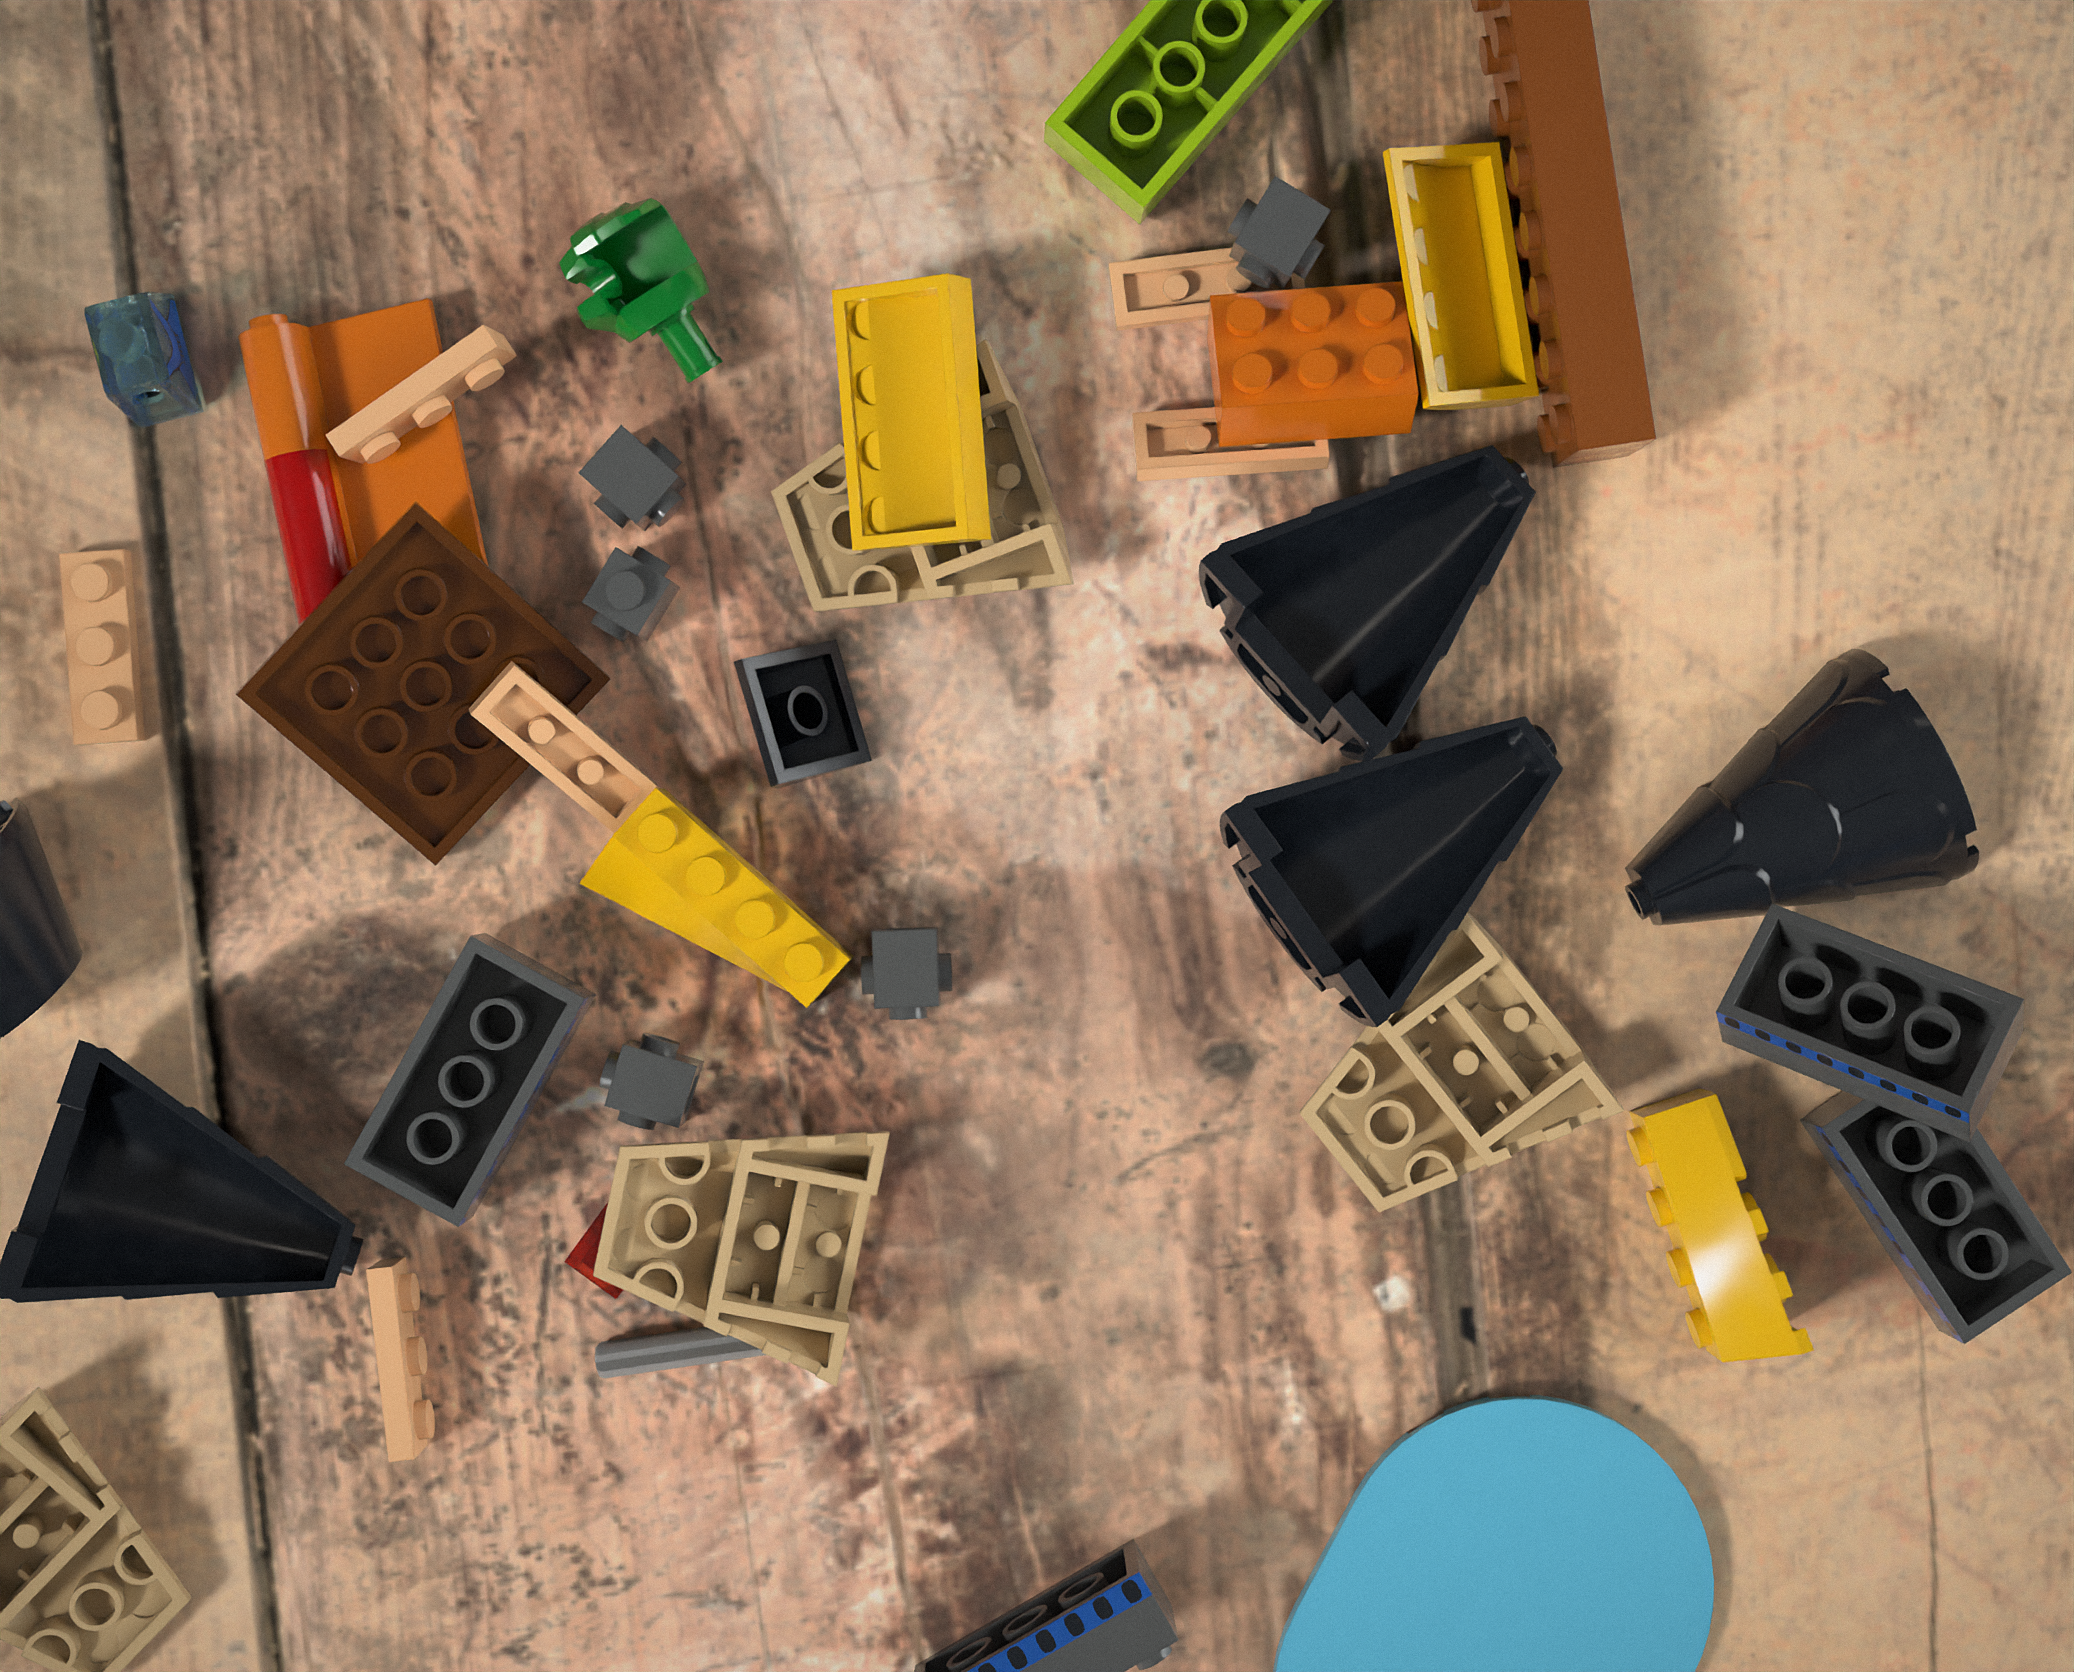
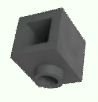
[1227,176,1331,290]
[578,425,686,531]
[582,546,680,642]
[861,927,952,1020]
[600,1033,704,1130]

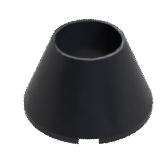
[0,798,82,1039]

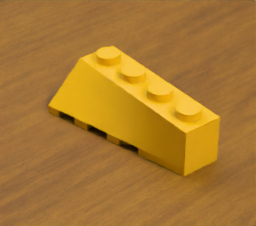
[579,787,854,1008]
[1626,1088,1814,1363]

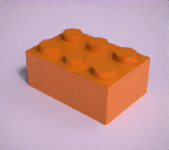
[1207,281,1419,447]

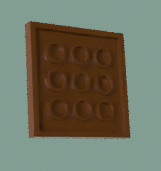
[236,501,610,866]

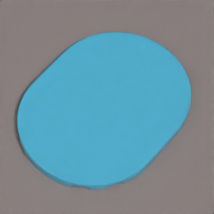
[1273,1395,1714,1672]

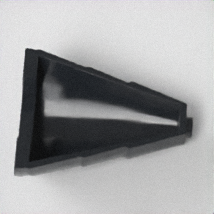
[1199,445,1536,761]
[1625,649,1979,926]
[1220,716,1563,1027]
[0,1040,364,1303]

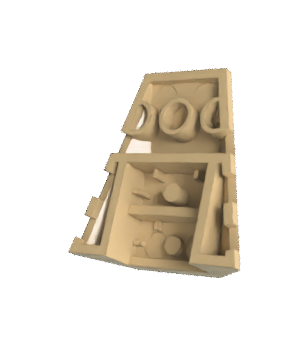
[771,339,1074,612]
[1300,912,1624,1212]
[593,1131,890,1387]
[0,1387,191,1672]

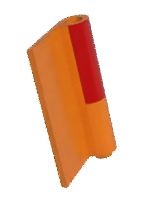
[238,298,488,624]

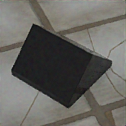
[734,639,872,789]

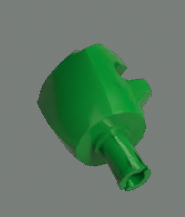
[559,198,723,383]

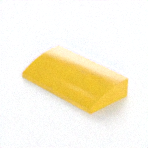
[1383,142,1539,410]
[831,273,991,551]

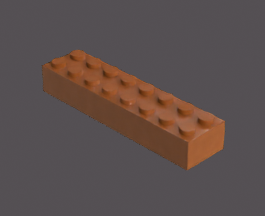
[1471,0,1656,468]

